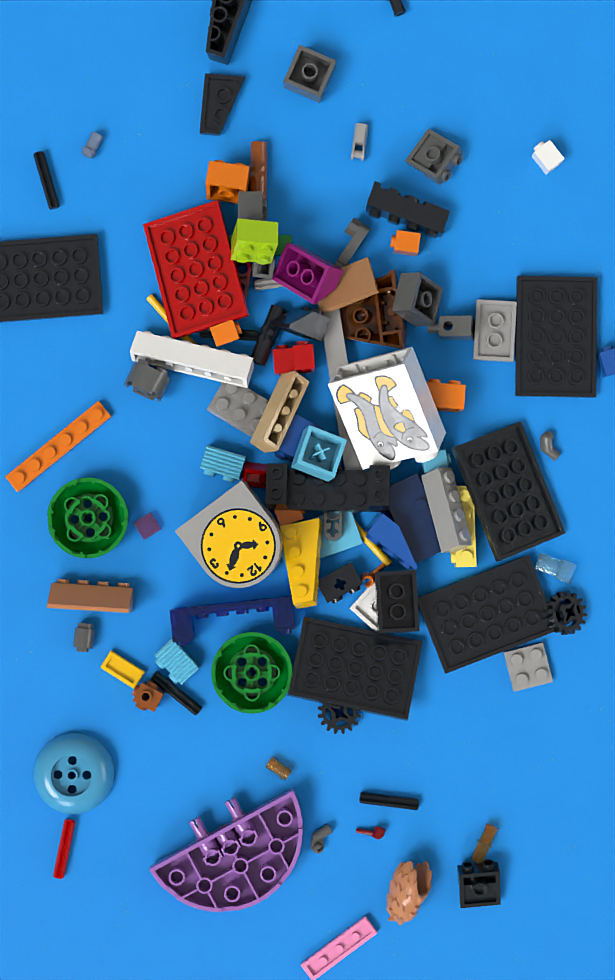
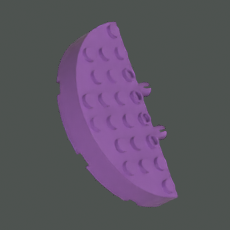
[149,788,303,912]

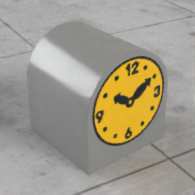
[175,481,284,588]

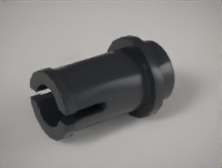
[387,0,406,17]

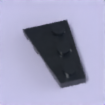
[200,73,245,136]

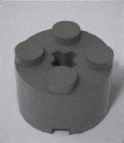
[124,359,171,402]

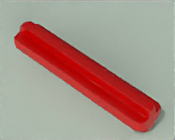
[53,819,75,879]

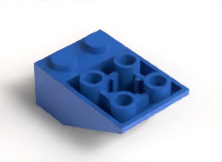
[364,512,418,570]

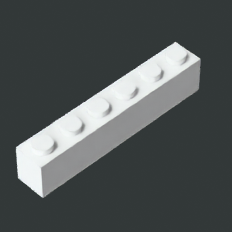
[130,331,254,388]

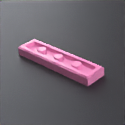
[301,915,378,980]

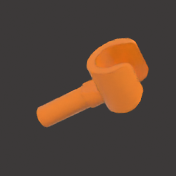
[360,563,385,587]

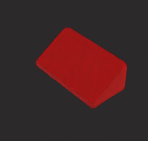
[242,462,267,488]

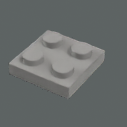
[503,642,553,692]

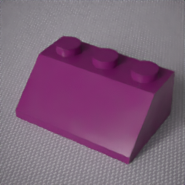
[272,242,344,304]

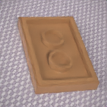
[318,257,379,315]

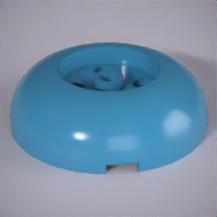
[33,733,114,814]

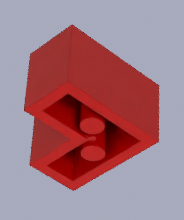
[273,341,315,375]

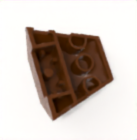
[340,269,407,349]

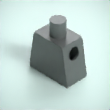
[428,316,474,341]

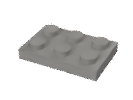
[473,299,517,362]
[207,383,268,437]

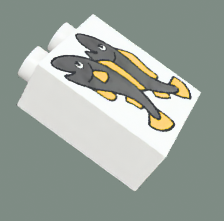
[328,347,446,470]

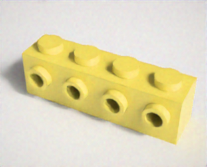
[451,486,477,567]

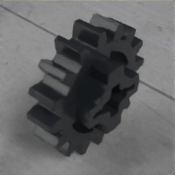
[544,591,587,635]
[318,703,361,734]

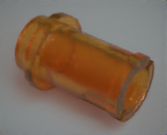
[265,756,292,780]

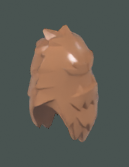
[386,861,432,925]

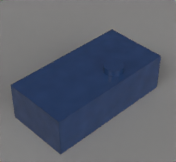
[389,473,441,563]

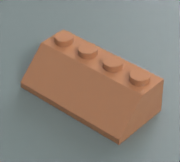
[47,579,134,613]

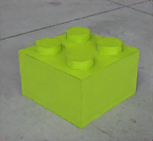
[231,218,278,265]

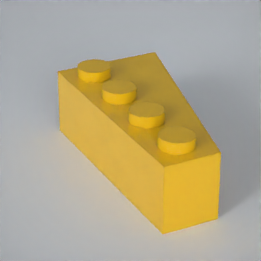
[280,518,323,609]

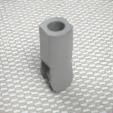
[351,123,368,161]

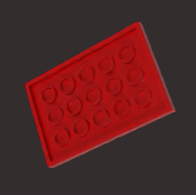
[143,200,250,339]

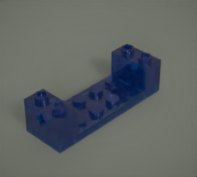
[170,595,296,646]

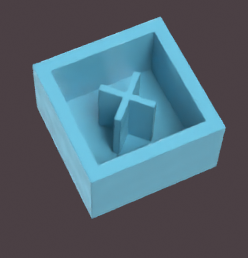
[291,425,347,482]

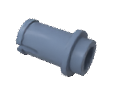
[81,132,103,159]

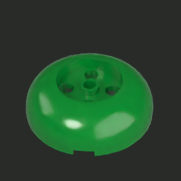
[47,477,128,558]
[211,632,292,714]

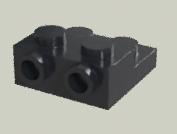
[457,859,501,908]

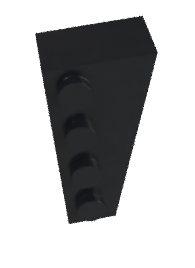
[206,0,252,65]
[366,181,450,238]

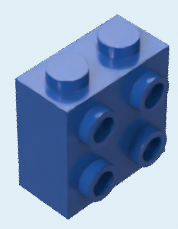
[273,414,327,462]

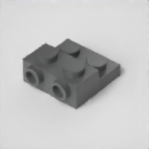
[405,129,463,185]

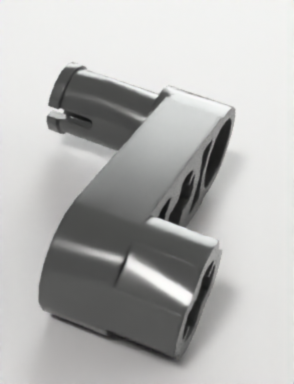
[334,217,371,268]

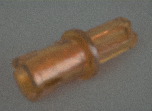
[471,823,498,863]

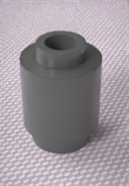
[73,623,95,652]

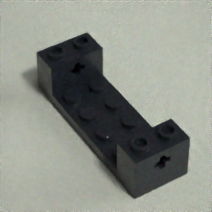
[265,463,391,512]

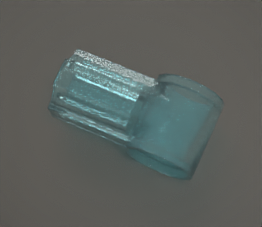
[534,553,578,584]

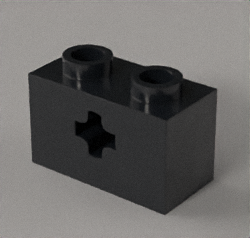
[318,562,363,604]

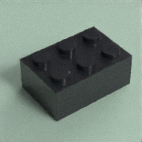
[374,570,420,633]

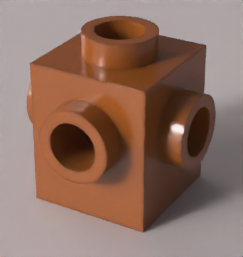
[132,680,165,712]

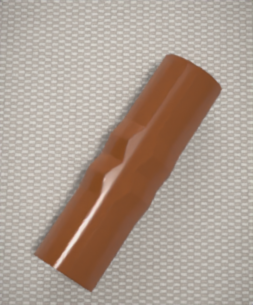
[250,141,267,199]

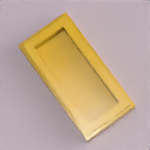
[100,650,145,689]

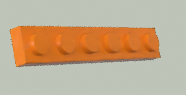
[5,401,112,492]

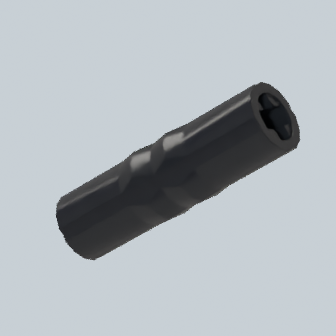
[250,305,287,367]

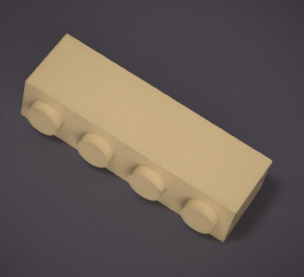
[250,371,309,453]

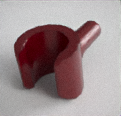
[356,826,386,839]

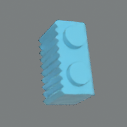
[200,445,246,483]
[154,638,200,685]

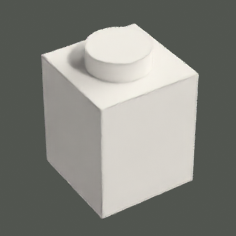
[532,140,565,175]

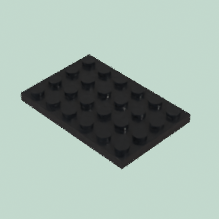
[0,234,104,323]
[515,276,597,398]
[451,422,566,562]
[418,555,555,674]
[288,617,422,721]

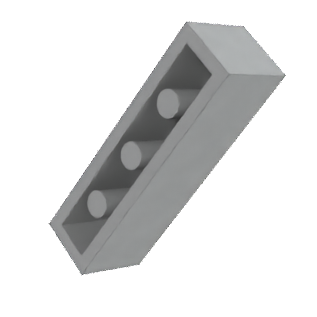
[421,468,473,553]

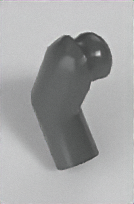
[540,431,561,461]
[310,824,333,854]

